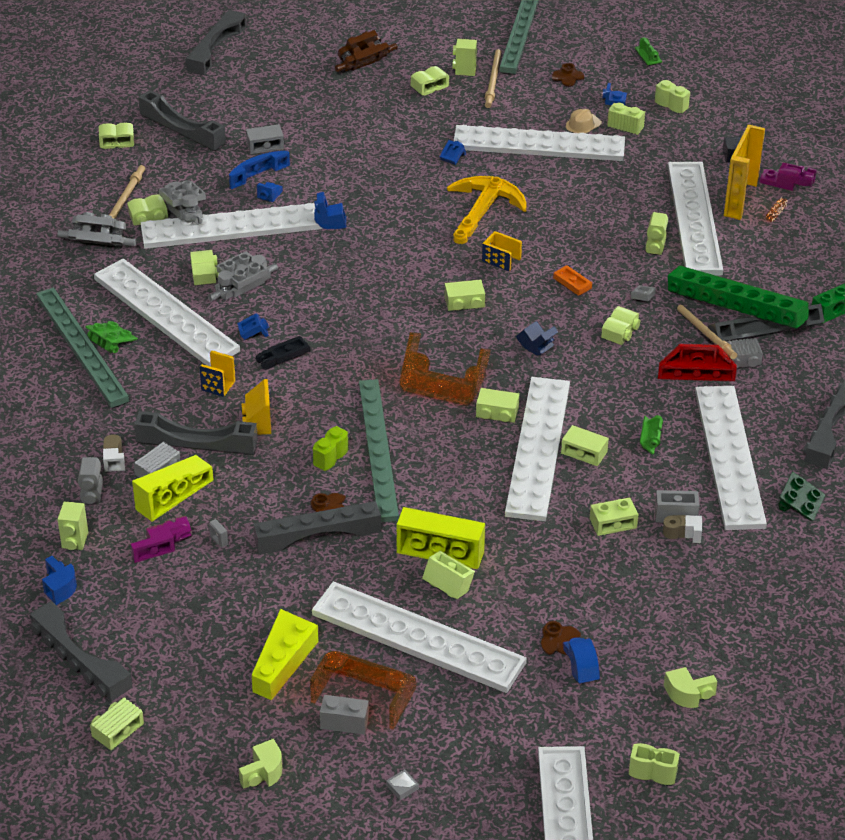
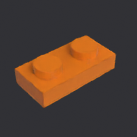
[553,265,592,296]

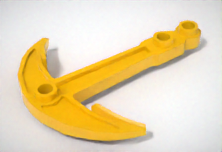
[447,176,526,244]

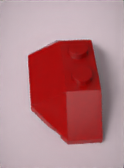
[658,344,737,381]

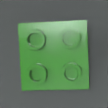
[85,321,138,353]

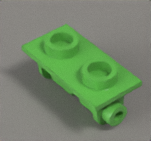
[635,37,662,65]
[640,415,663,454]

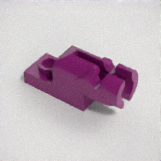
[759,163,817,191]
[131,516,192,563]

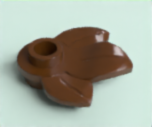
[552,63,584,87]
[311,493,346,512]
[541,621,581,655]

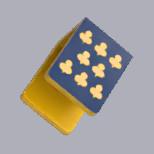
[482,231,522,271]
[199,351,235,397]

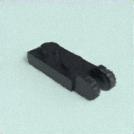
[255,336,310,370]

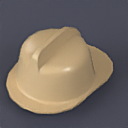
[566,109,602,133]

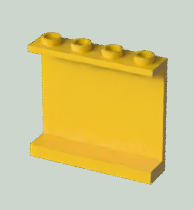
[724,125,765,220]

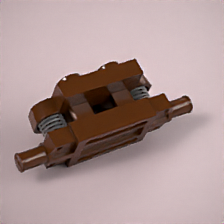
[335,30,398,72]

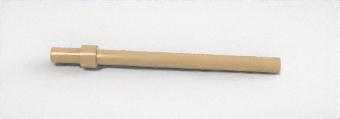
[485,49,502,108]
[100,165,145,231]
[677,305,737,359]

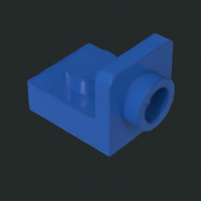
[602,83,627,106]
[439,140,466,165]
[257,182,283,202]
[237,313,269,340]

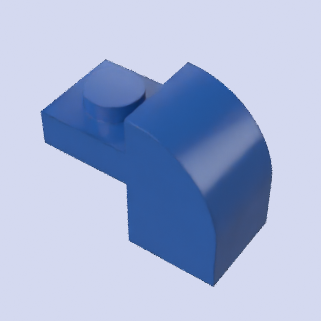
[314,192,346,229]
[42,556,77,605]
[563,638,600,683]

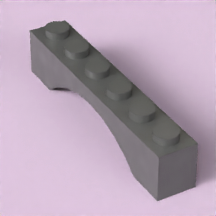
[185,10,247,75]
[138,90,226,151]
[708,304,824,344]
[803,380,845,469]
[134,411,258,454]
[253,501,381,555]
[30,601,133,702]

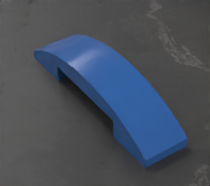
[229,151,290,189]

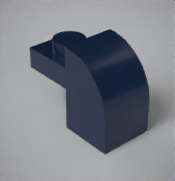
[515,321,558,356]

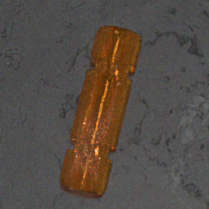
[766,197,788,222]

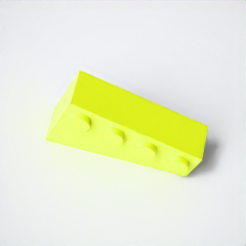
[132,455,213,522]
[251,609,319,700]

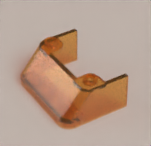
[399,332,491,404]
[310,651,416,730]

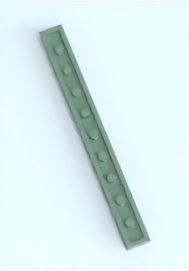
[500,0,539,74]
[36,287,129,408]
[359,379,399,522]

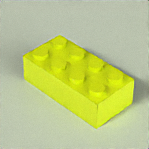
[397,507,485,569]

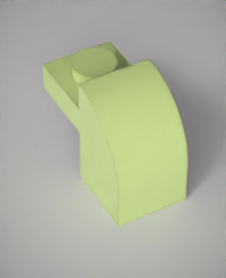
[664,667,717,708]
[239,739,282,789]

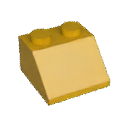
[242,379,271,435]

